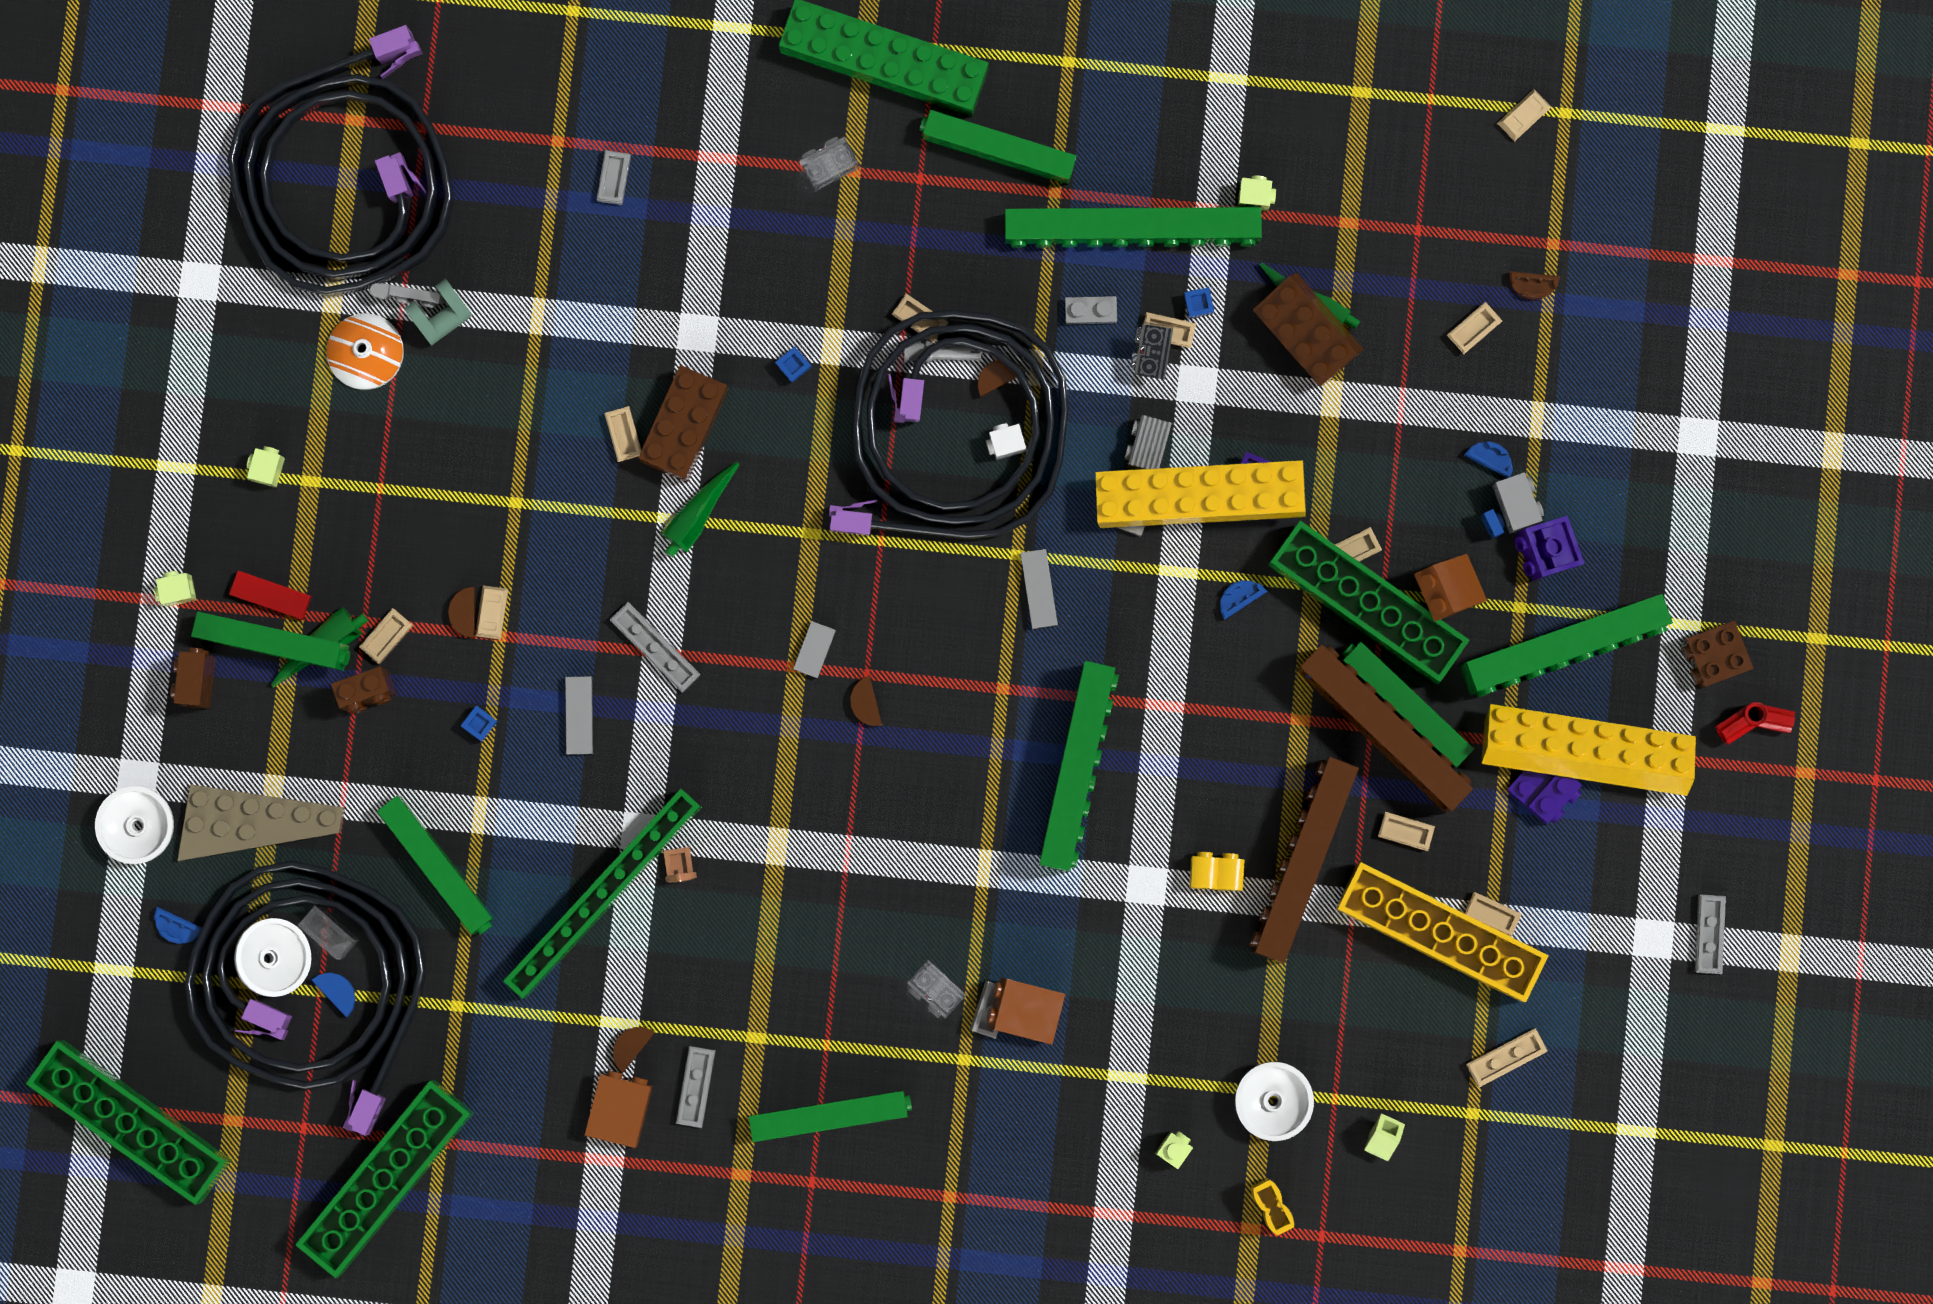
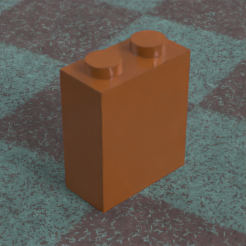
[1414,554,1487,622]
[986,977,1065,1045]
[585,1070,653,1148]

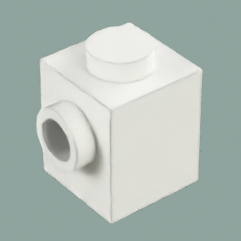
[986,423,1026,460]

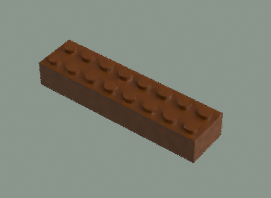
[1296,645,1473,814]
[1249,757,1359,963]

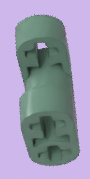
[404,278,473,345]

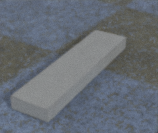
[610,602,701,693]

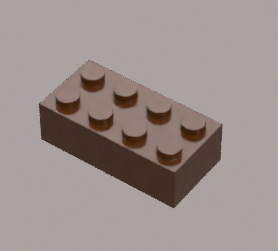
[1253,273,1364,387]
[638,365,729,483]

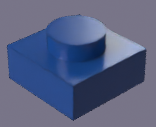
[1184,287,1214,319]
[775,346,811,383]
[1480,509,1505,539]
[461,705,498,742]

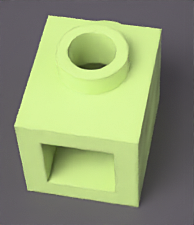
[1238,175,1276,211]
[247,446,285,488]
[154,571,196,607]
[1364,1113,1405,1161]
[1155,1131,1193,1169]

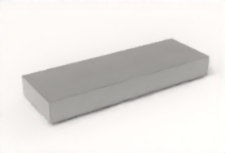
[1021,549,1058,629]
[565,676,593,755]
[1695,895,1726,974]
[676,1046,716,1128]

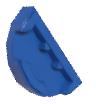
[1464,441,1513,479]
[1220,580,1267,620]
[154,907,202,944]
[312,973,356,1017]

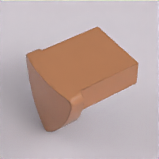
[664,847,697,883]

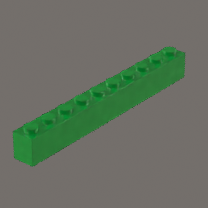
[1005,207,1262,248]
[504,789,702,999]

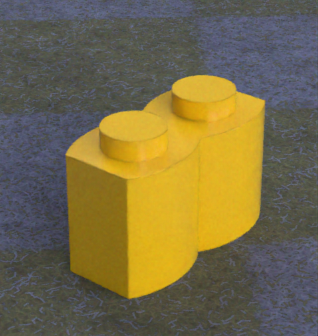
[1189,852,1244,891]
[1251,1178,1294,1236]

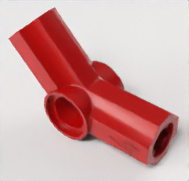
[1715,702,1795,745]

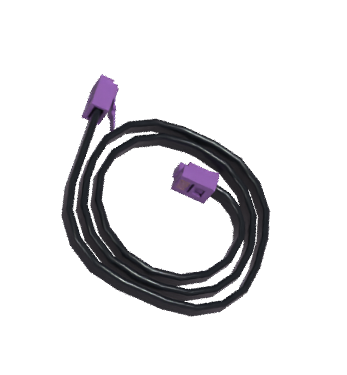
[227,25,455,296]
[829,310,1069,539]
[184,861,427,1136]

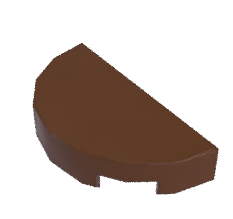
[1508,271,1560,300]
[978,360,1025,397]
[448,587,475,638]
[850,676,882,726]
[613,1027,656,1073]

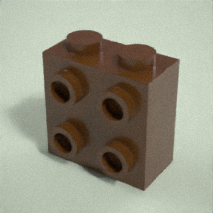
[1681,621,1754,689]
[171,647,216,709]
[331,666,397,714]

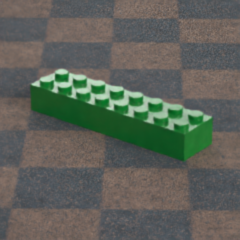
[779,0,989,117]
[1268,520,1470,684]
[1460,594,1673,698]
[1039,661,1119,872]
[26,1040,232,1205]
[296,1080,474,1278]

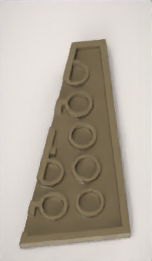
[178,784,345,861]

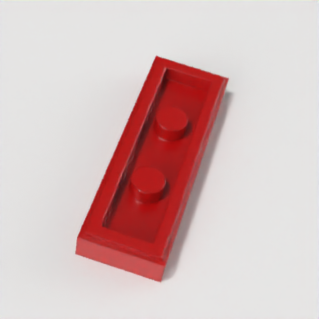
[229,571,312,620]

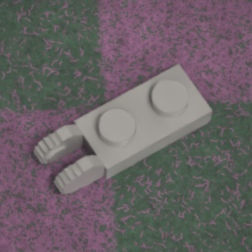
[370,283,444,308]

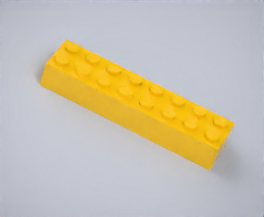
[1096,460,1306,528]
[1482,704,1696,796]
[1335,862,1549,1002]

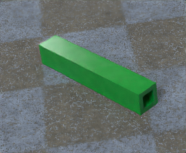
[920,110,1077,185]
[191,612,350,671]
[1341,642,1474,769]
[377,795,495,935]
[749,1090,912,1142]

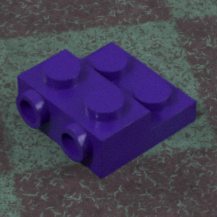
[1515,515,1585,582]
[1507,770,1582,824]

